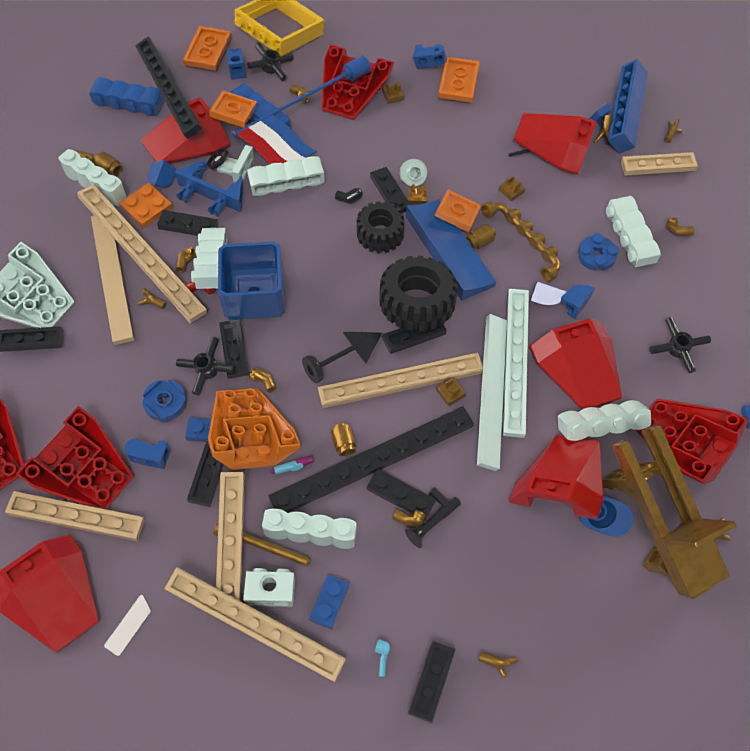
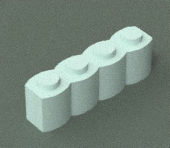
[58,149,127,206]
[247,156,325,196]
[606,196,661,268]
[191,228,228,289]
[558,400,651,441]
[262,509,357,549]

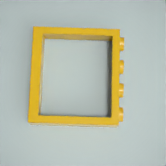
[235,0,325,56]

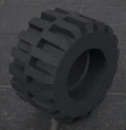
[357,201,405,254]

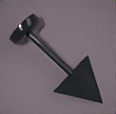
[302,332,383,383]

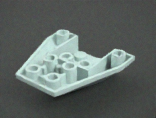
[0,242,75,328]

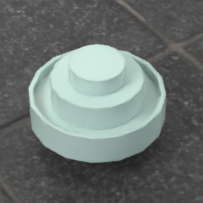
[400,159,427,186]

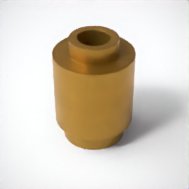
[94,152,122,177]
[466,224,496,249]
[330,423,357,457]

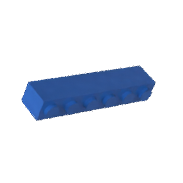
[608,59,648,154]

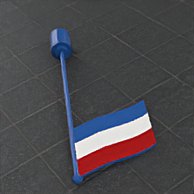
[231,55,371,165]

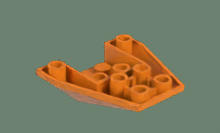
[208,388,301,470]

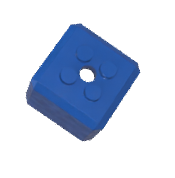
[218,242,285,320]

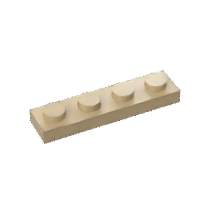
[621,152,698,176]

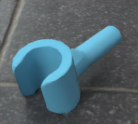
[375,639,390,677]

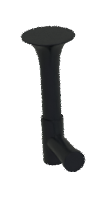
[405,487,461,548]

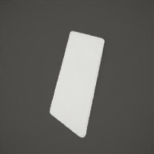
[104,595,151,656]

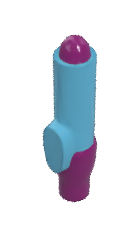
[271,456,313,475]

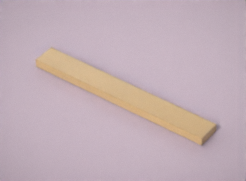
[91,216,135,345]
[318,353,483,409]
[165,567,346,682]

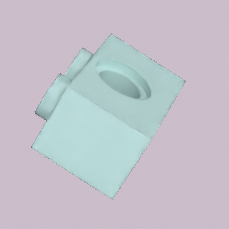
[244,568,295,607]

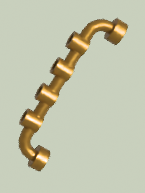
[481,201,561,282]

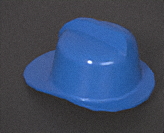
[580,495,634,537]

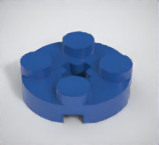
[578,233,619,271]
[142,380,187,423]

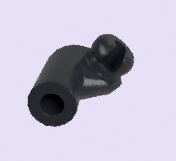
[335,188,363,204]

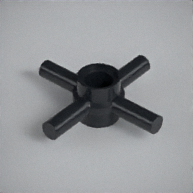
[247,42,294,81]
[650,317,711,373]
[176,337,236,396]

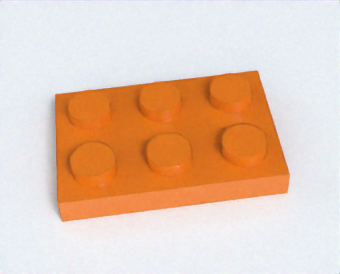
[183,26,232,71]
[438,57,480,103]

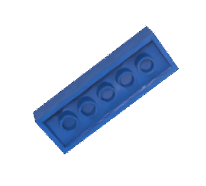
[406,199,496,301]

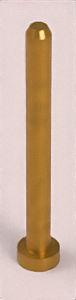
[213,520,311,566]

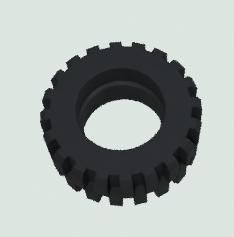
[379,256,458,332]

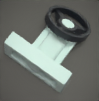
[207,145,254,182]

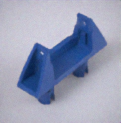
[175,160,243,217]

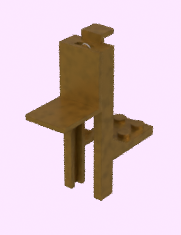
[602,426,737,598]

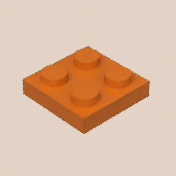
[209,91,257,128]
[119,182,173,229]
[434,189,481,232]

